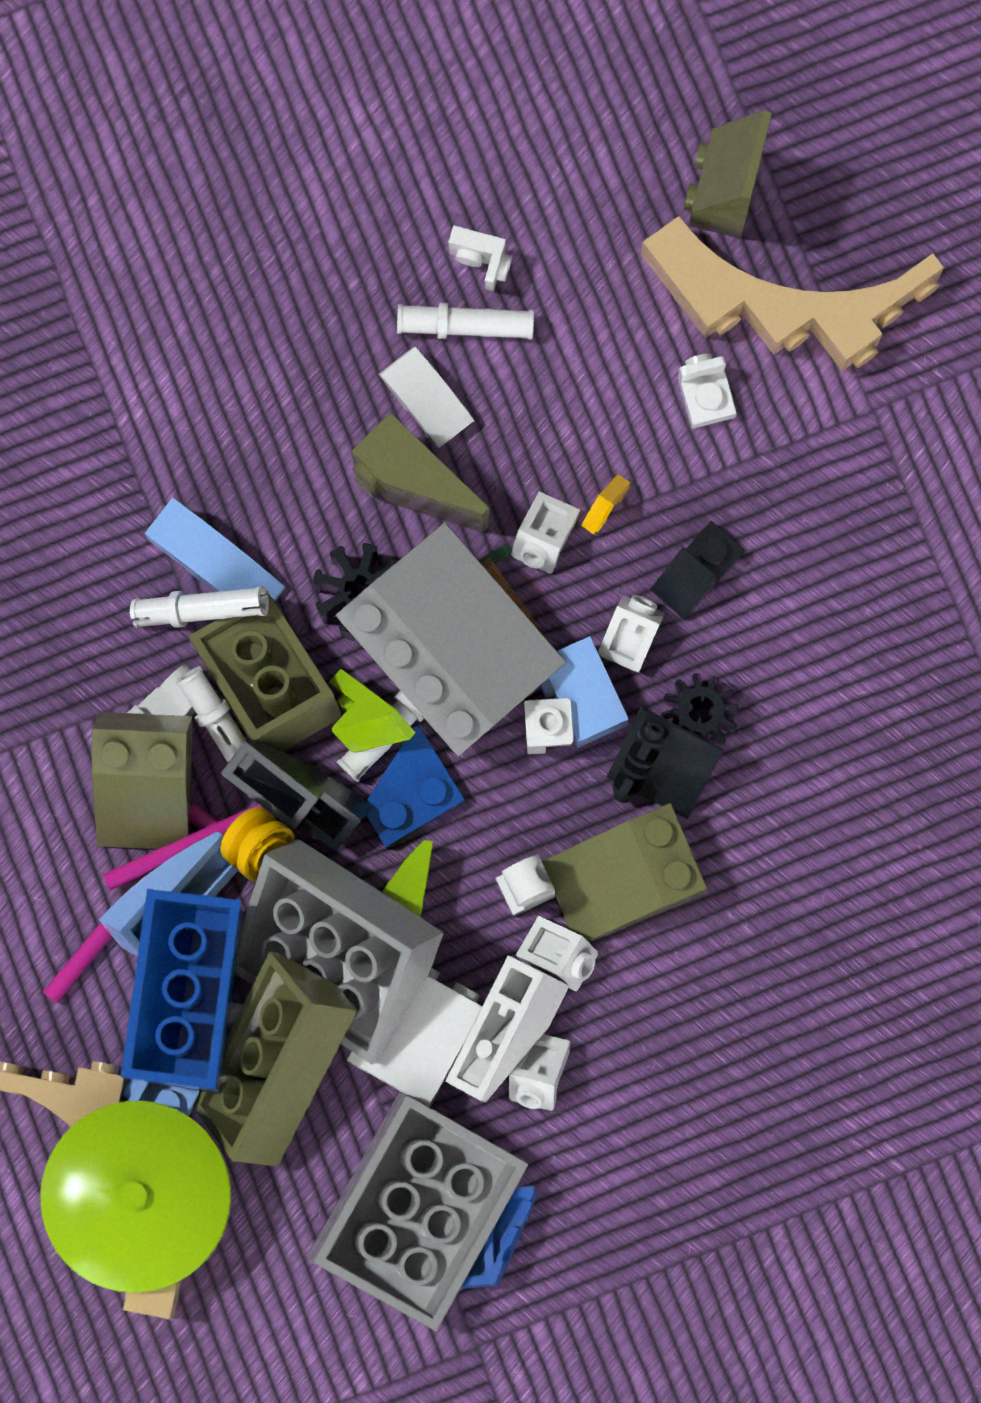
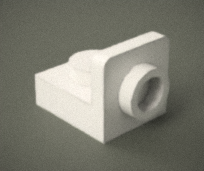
[449,225,512,292]
[678,354,737,429]
[511,491,580,573]
[598,595,664,673]
[524,698,573,755]
[516,916,598,991]
[509,1034,570,1111]

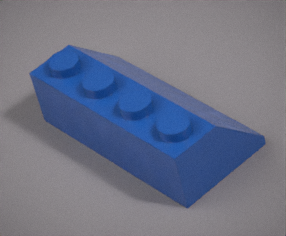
[121,889,245,1092]

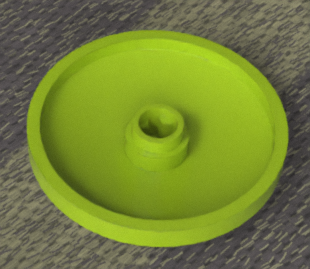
[40,1101,232,1292]

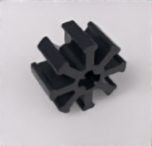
[313,543,397,641]

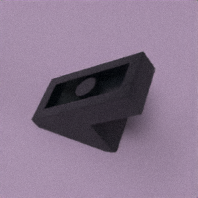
[650,521,745,620]

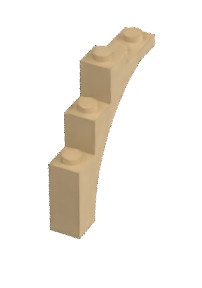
[641,216,944,371]
[0,1061,182,1319]

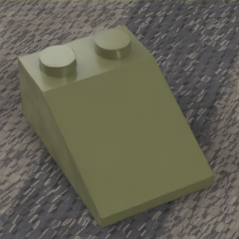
[683,110,772,239]
[351,412,489,533]
[188,591,342,752]
[92,712,192,849]
[542,803,707,942]

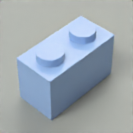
[539,636,629,748]

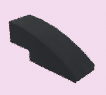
[220,738,372,852]

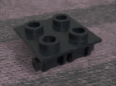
[606,706,724,819]

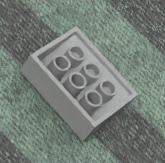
[335,522,566,756]
[236,839,443,1064]
[307,1092,529,1331]

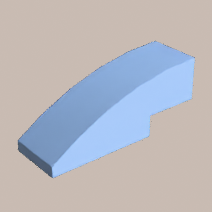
[144,497,285,602]
[99,832,238,957]

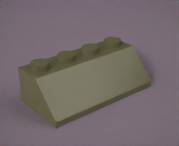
[193,952,357,1167]

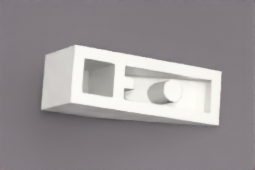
[445,955,569,1103]

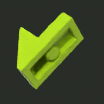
[329,669,416,752]

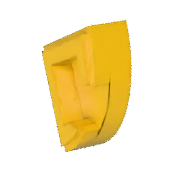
[581,474,631,534]

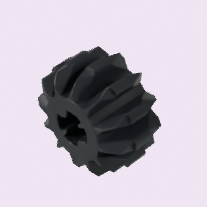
[661,673,739,746]

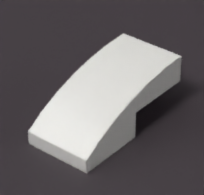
[379,347,474,448]

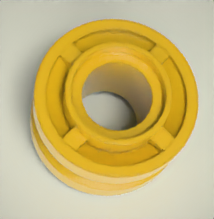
[220,807,295,882]

